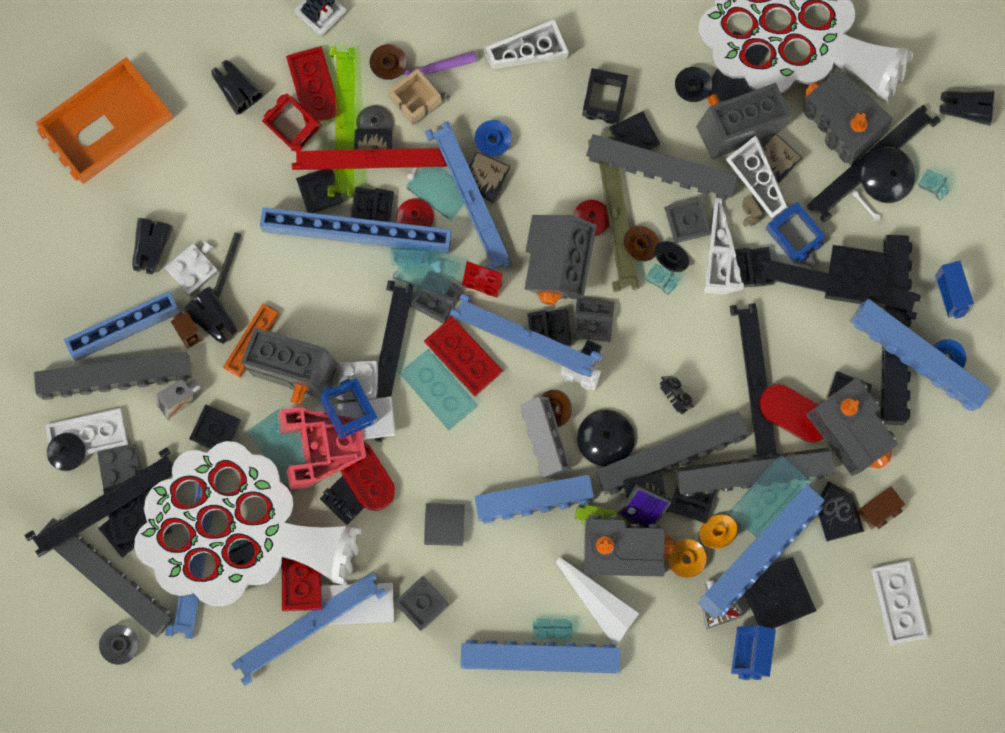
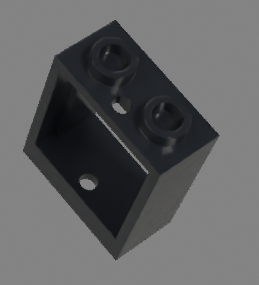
[582,68,628,124]

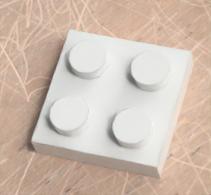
[165,244,218,296]
[338,361,378,401]

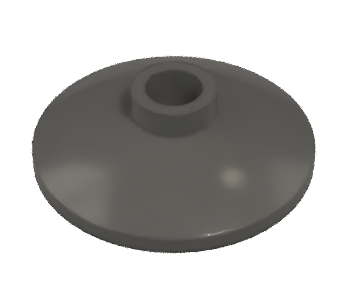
[356,105,393,130]
[99,625,139,665]

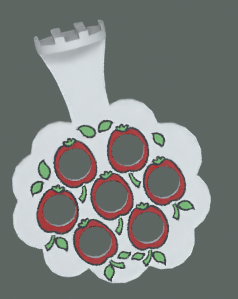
[699,0,913,103]
[134,441,361,607]

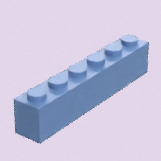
[64,291,180,361]
[474,475,594,524]

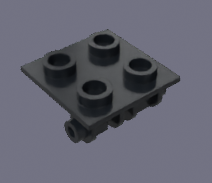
[659,376,694,415]
[320,476,364,525]

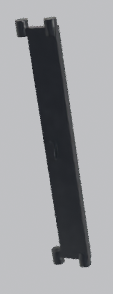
[807,105,941,223]
[755,259,921,320]
[374,280,414,442]
[729,303,777,458]
[24,447,173,557]

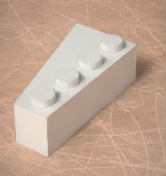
[484,20,569,69]
[726,136,789,219]

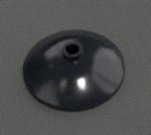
[860,147,915,203]
[577,409,635,467]

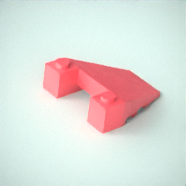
[278,407,366,490]

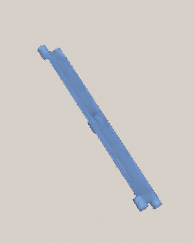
[425,121,512,270]
[450,293,603,377]
[165,475,219,639]
[232,573,387,686]

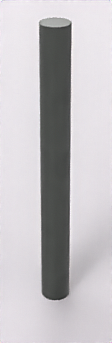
[214,233,241,299]

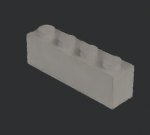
[520,397,571,478]

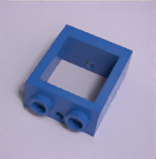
[766,202,826,263]
[935,261,974,319]
[319,378,378,439]
[731,626,776,680]

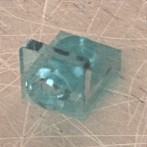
[918,169,950,201]
[645,263,678,295]

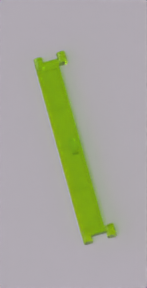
[327,46,355,198]

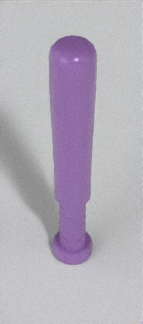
[404,51,477,77]

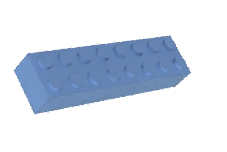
[697,484,825,619]

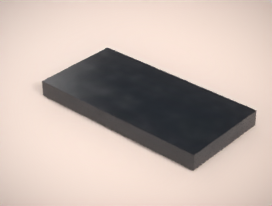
[706,31,767,102]

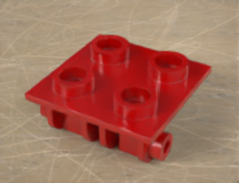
[462,261,503,298]

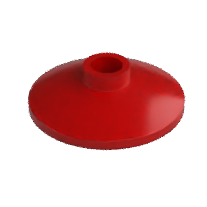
[396,198,434,227]
[573,200,609,236]

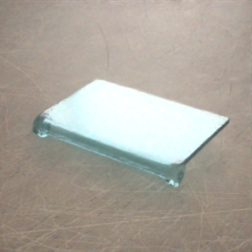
[406,167,464,221]
[393,249,461,295]

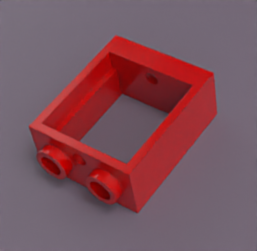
[262,93,323,152]

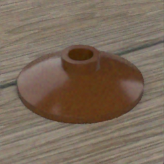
[369,44,407,80]
[624,226,659,262]
[541,390,572,428]

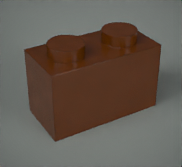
[171,312,204,349]
[858,486,906,530]

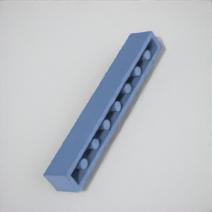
[850,299,991,411]
[461,640,620,674]

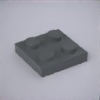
[664,198,711,244]
[97,444,141,489]
[394,576,450,631]

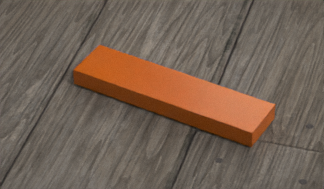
[223,303,279,378]

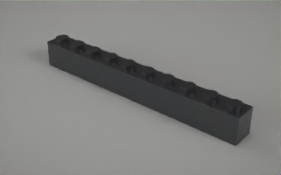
[881,235,912,426]

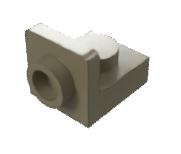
[742,194,762,227]

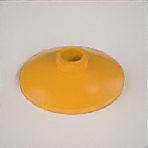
[699,515,738,549]
[667,539,707,578]

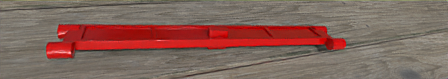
[291,144,448,170]

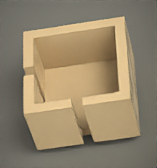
[388,68,442,126]

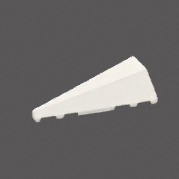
[704,198,744,295]
[556,557,639,645]

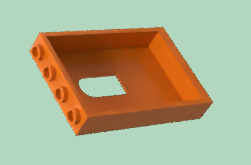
[36,57,173,184]

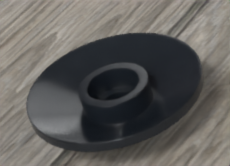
[675,67,712,102]
[655,241,689,272]
[47,433,86,471]

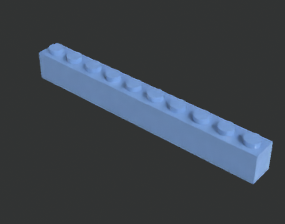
[260,207,452,254]

